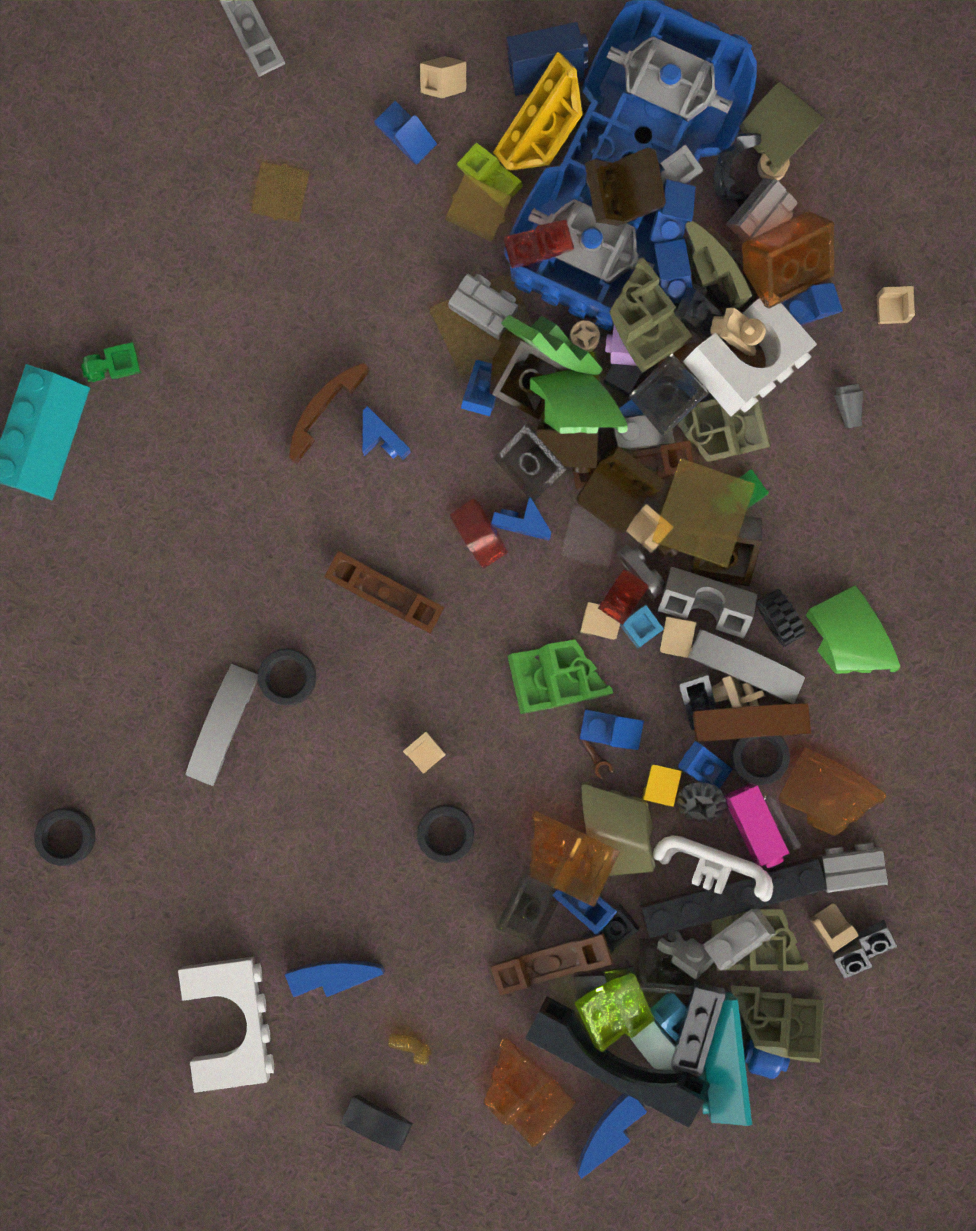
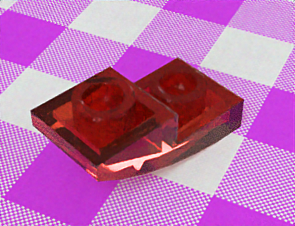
[503,219,575,269]
[450,498,508,568]

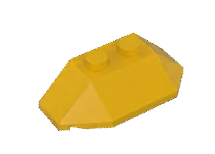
[493,52,582,170]

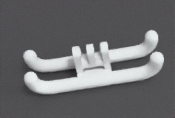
[653,835,773,902]

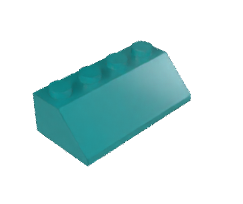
[0,364,90,500]
[698,991,752,1126]

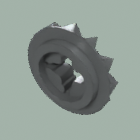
[677,782,726,824]

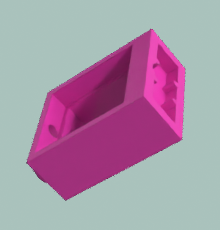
[724,783,789,868]

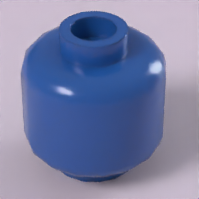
[744,1039,790,1079]

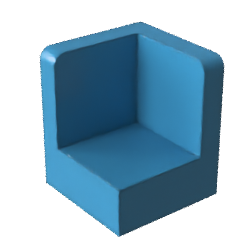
[620,605,664,649]
[648,990,687,1042]

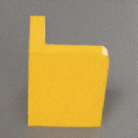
[642,765,682,807]

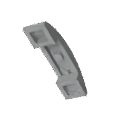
[219,0,285,77]
[688,630,805,704]
[185,664,258,786]

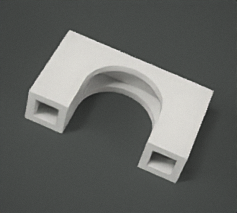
[683,290,817,416]
[178,957,274,1093]

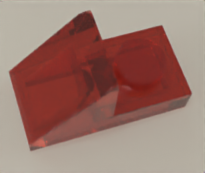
[598,569,649,625]

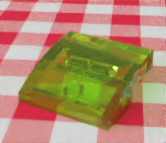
[575,973,655,1052]

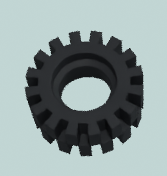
[756,588,806,647]

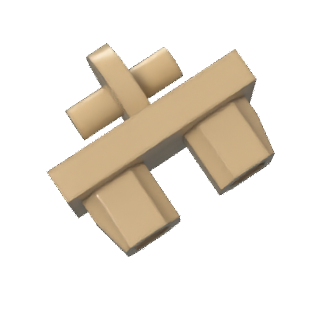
[710,308,766,356]
[711,675,764,708]

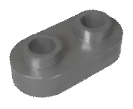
[617,545,664,599]

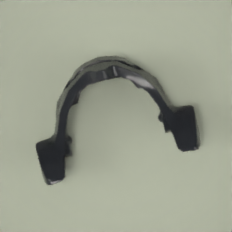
[714,133,761,208]

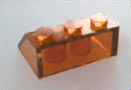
[742,211,834,309]

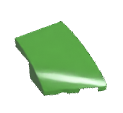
[501,315,603,375]
[530,369,628,433]
[806,585,901,674]
[507,639,613,714]

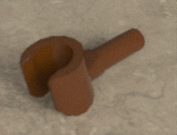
[582,740,613,779]

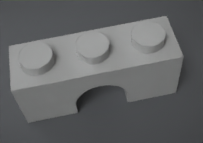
[658,567,758,638]

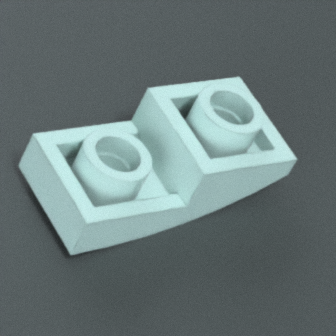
[630,1019,676,1070]

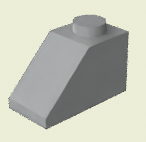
[611,415,675,452]

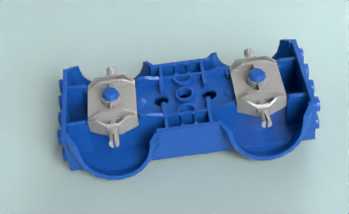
[503,0,757,331]

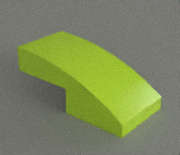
[457,142,523,207]

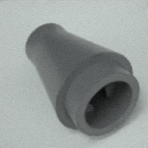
[833,383,863,428]

